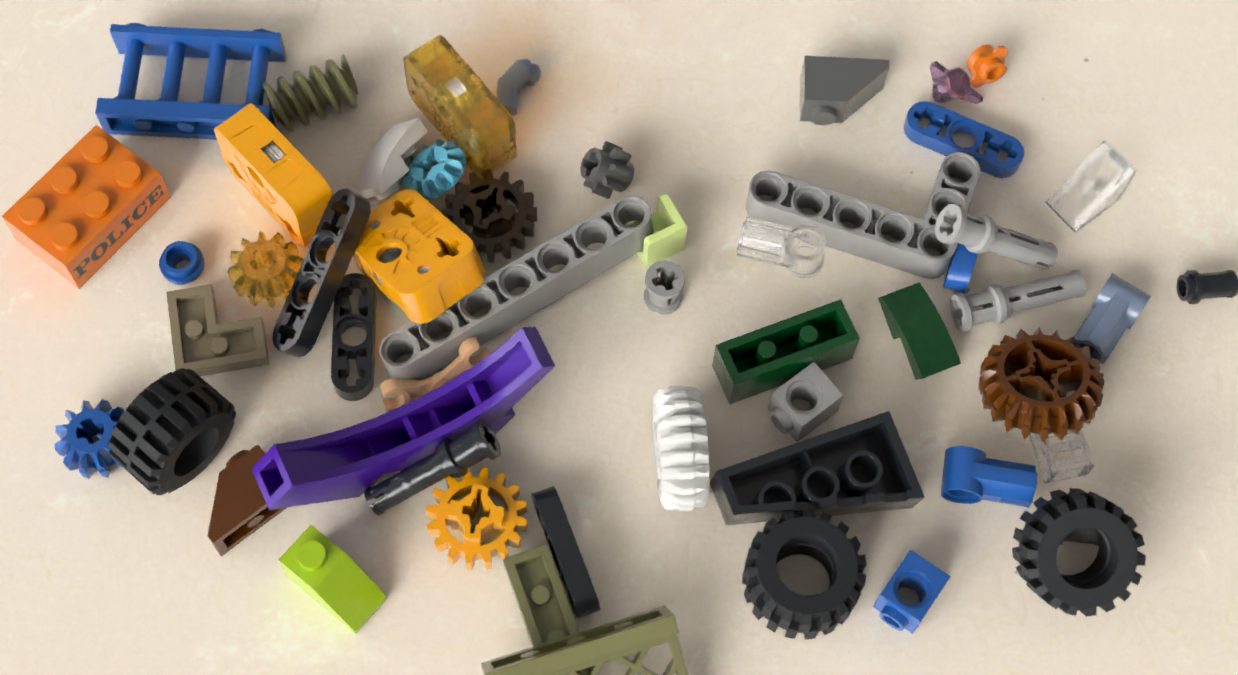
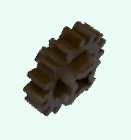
[442,169,537,263]

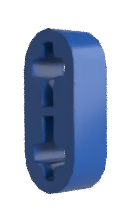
[943,243,978,294]

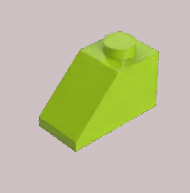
[278,525,388,634]

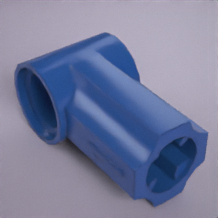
[941,446,1037,508]

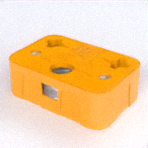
[214,103,333,248]
[353,189,487,324]

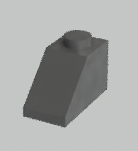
[800,56,890,125]

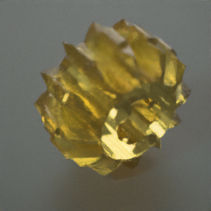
[227,231,303,308]

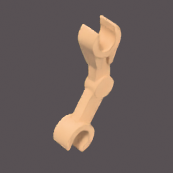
[380,337,490,412]

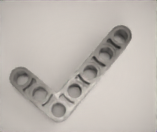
[746,152,980,279]

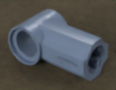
[1075,273,1151,364]

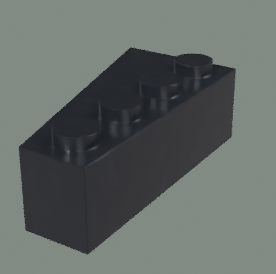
[710,411,925,525]

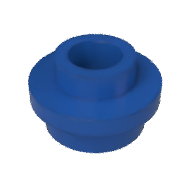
[159,241,205,285]

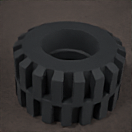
[108,368,236,496]
[1012,488,1146,617]
[742,509,867,640]

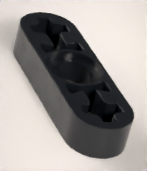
[331,273,377,401]
[531,486,600,619]

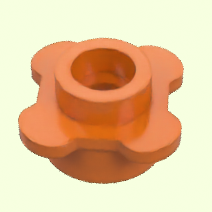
[967,45,1008,88]

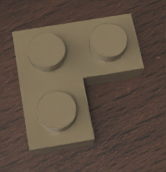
[166,284,269,376]

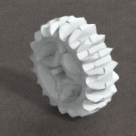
[653,385,710,511]

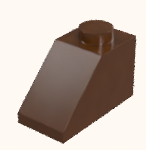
[207,445,288,557]

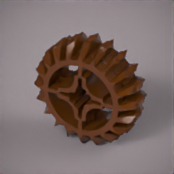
[978,327,1105,442]

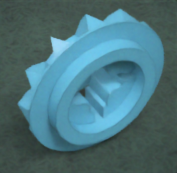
[402,139,466,200]

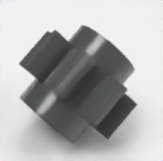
[580,141,634,199]

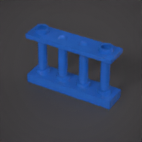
[95,23,287,140]

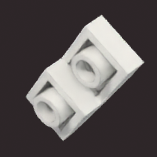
[354,118,428,200]

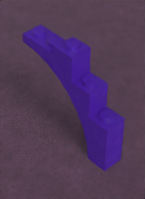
[252,326,555,510]

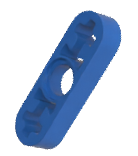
[904,101,1024,178]

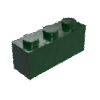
[712,299,860,404]

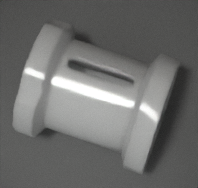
[644,260,685,315]

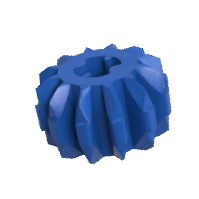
[55,399,125,479]

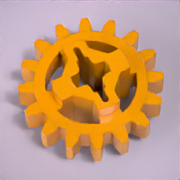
[426,467,528,570]

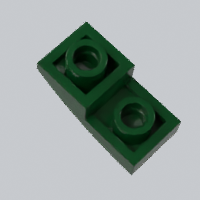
[878,282,961,380]

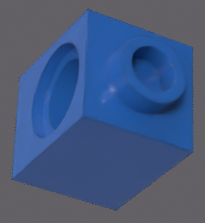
[873,550,951,634]

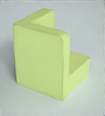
[627,193,687,268]

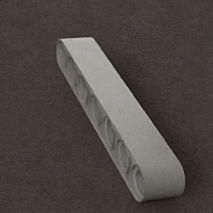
[379,196,654,381]

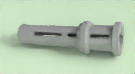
[935,204,1058,270]
[950,270,1086,333]

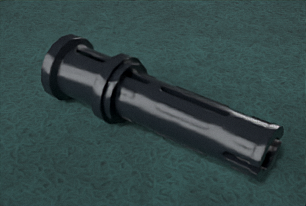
[364,419,501,515]

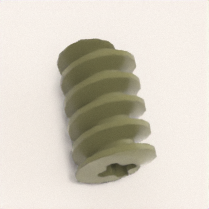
[263,54,358,132]

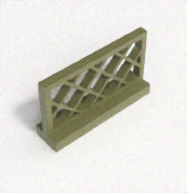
[481,606,688,675]

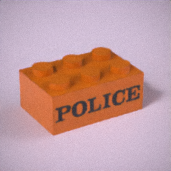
[2,125,171,289]

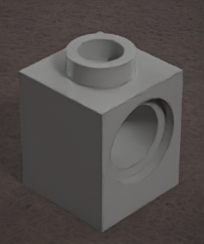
[768,362,844,442]

